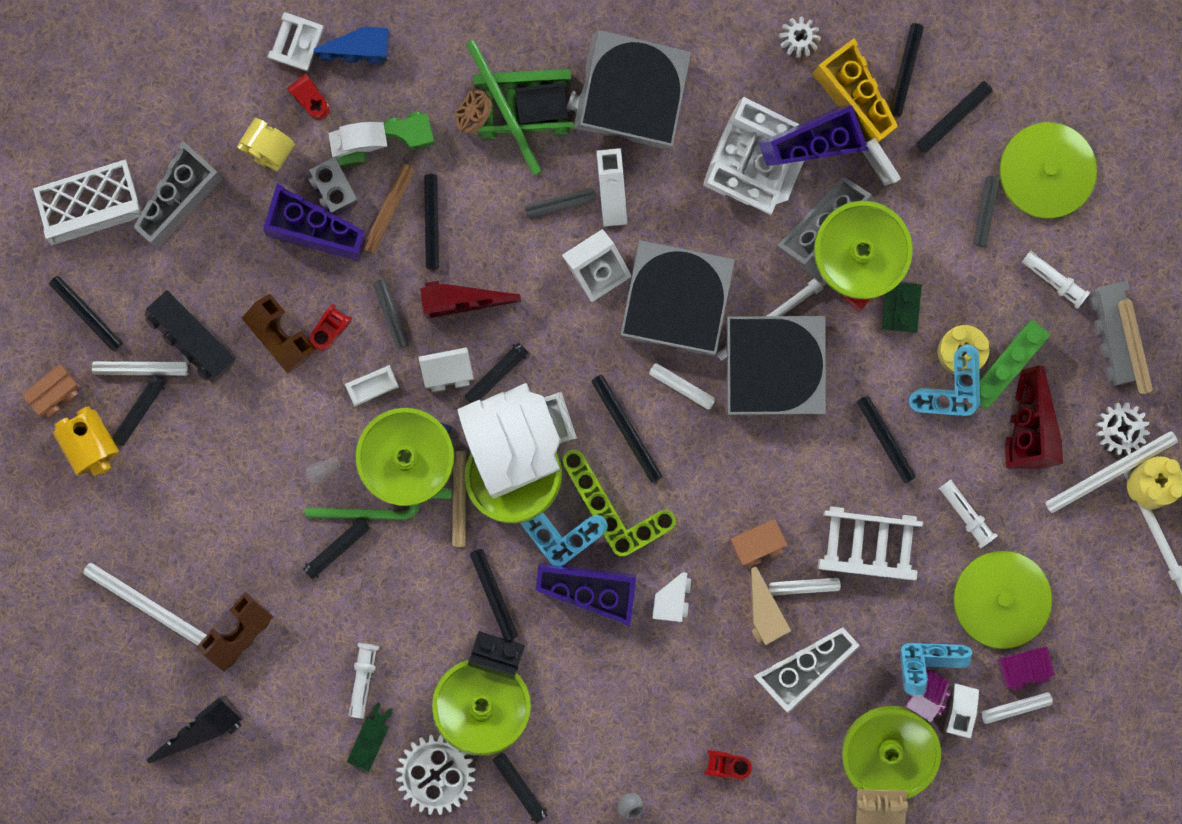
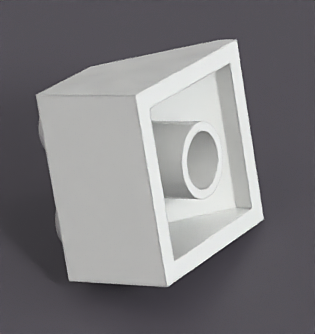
[562,229,632,302]
[419,348,474,393]

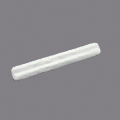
[92,361,189,375]

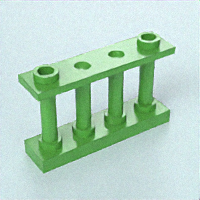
[474,69,574,139]

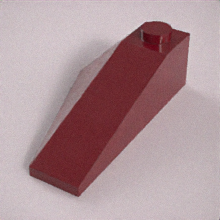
[420,281,521,319]
[1005,365,1063,469]

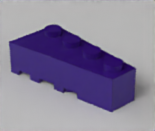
[758,105,869,166]
[263,183,365,261]
[535,563,636,626]

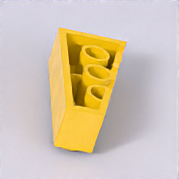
[812,38,898,143]

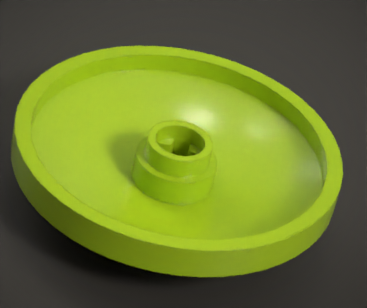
[999,122,1097,219]
[814,201,913,299]
[356,408,454,506]
[465,452,562,524]
[953,551,1052,649]
[432,660,531,756]
[842,706,941,799]

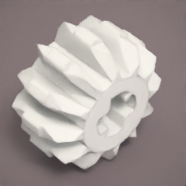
[779,17,820,59]

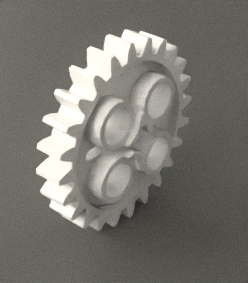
[396,735,476,815]

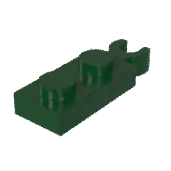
[347,703,393,772]

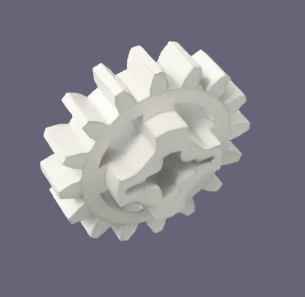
[1095,403,1150,455]

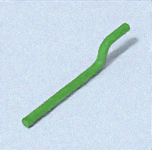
[466,40,542,176]
[305,489,452,520]

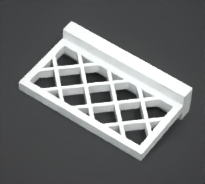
[33,159,142,246]

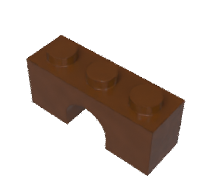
[242,294,316,374]
[197,592,273,672]

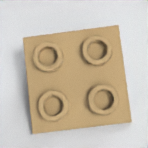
[856,789,908,824]

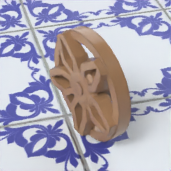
[455,90,492,134]

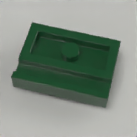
[882,282,922,333]

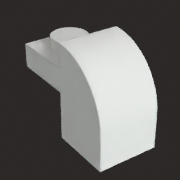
[328,122,387,157]

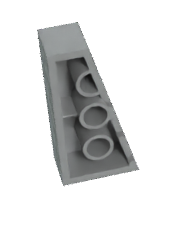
[134,141,223,250]
[1089,281,1136,386]

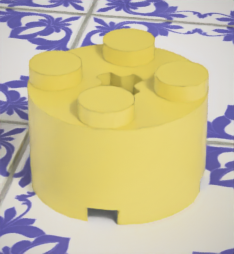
[237,118,295,172]
[937,325,989,376]
[1127,456,1182,510]

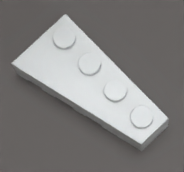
[754,627,860,714]

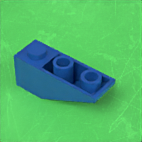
[314,27,390,65]

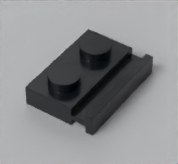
[515,83,568,124]
[468,631,525,680]

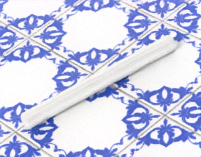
[1046,431,1178,513]
[83,563,207,645]

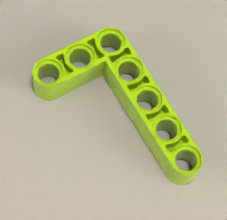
[563,450,676,557]

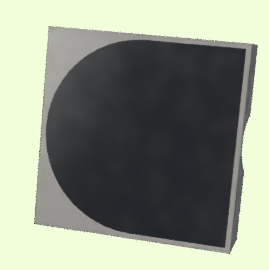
[574,30,691,149]
[620,240,735,357]
[726,316,826,415]

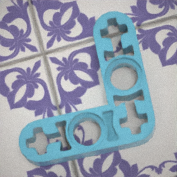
[909,344,980,416]
[520,513,607,566]
[900,643,972,696]

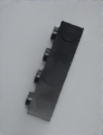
[144,290,236,384]

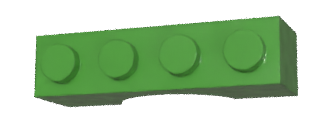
[338,112,435,168]
[980,319,1051,411]

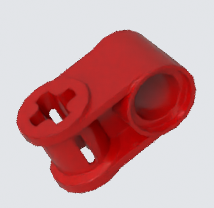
[287,73,330,120]
[310,304,352,351]
[704,750,752,779]

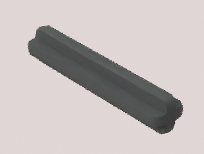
[973,176,999,247]
[525,188,596,218]
[373,279,409,349]

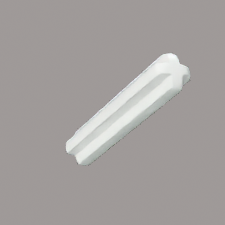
[649,363,715,409]
[768,578,841,596]
[981,692,1053,724]

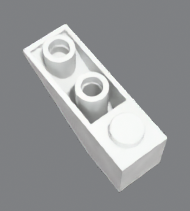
[596,148,628,227]

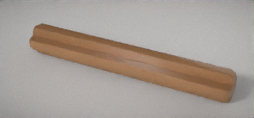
[363,164,414,254]

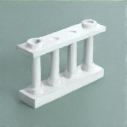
[817,507,923,580]

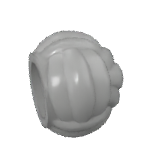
[618,793,644,820]

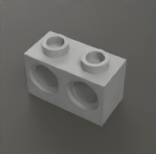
[308,157,359,215]

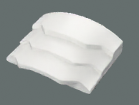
[703,97,804,215]
[458,383,561,499]

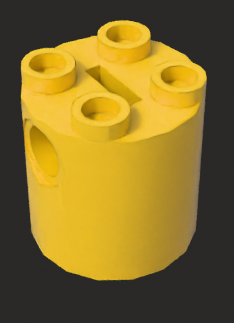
[53,406,120,477]

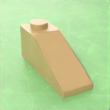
[750,566,791,645]

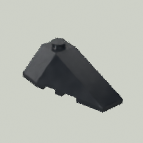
[146,696,243,764]

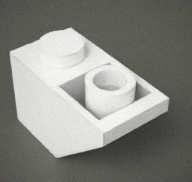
[652,572,691,622]
[943,684,979,738]

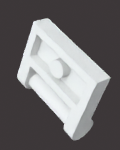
[267,12,324,72]

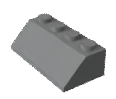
[777,176,878,281]

